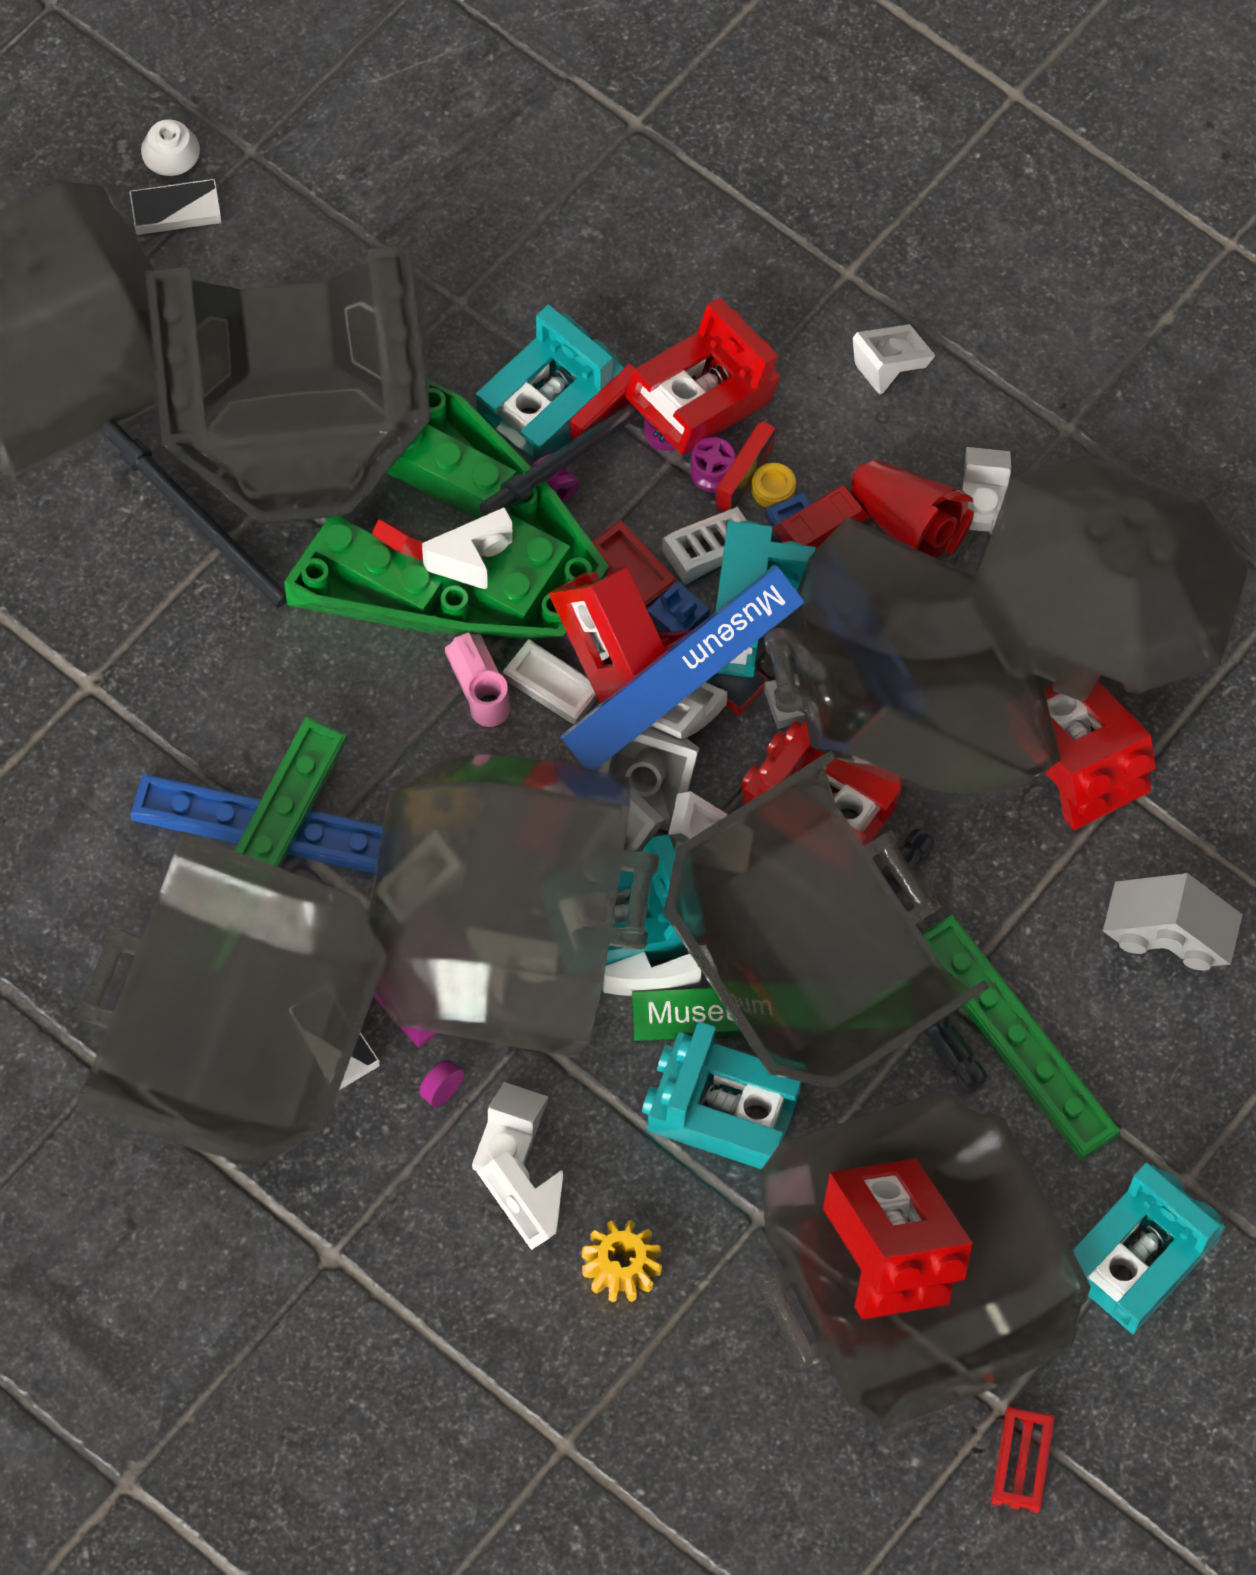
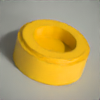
[751,463,796,508]

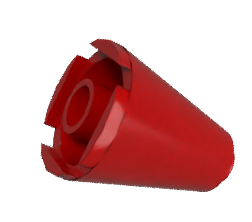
[851,460,974,571]

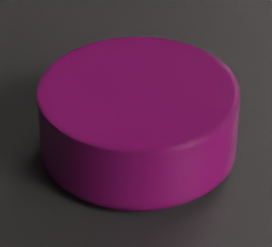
[420,1060,464,1107]

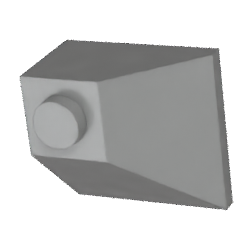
[590,726,700,831]

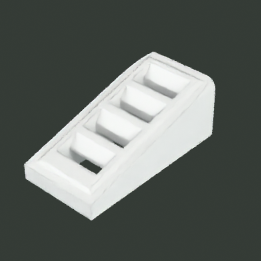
[662,507,747,585]

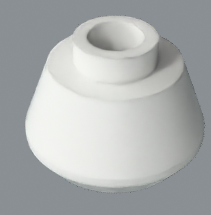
[141,119,200,176]

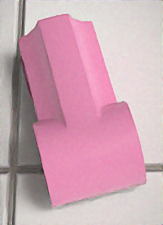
[445,632,511,727]

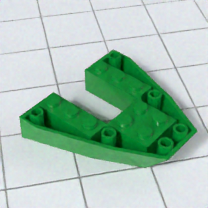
[284,378,609,639]

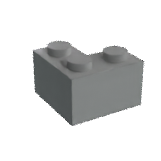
[1103,873,1243,971]

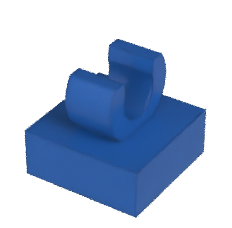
[647,581,710,633]

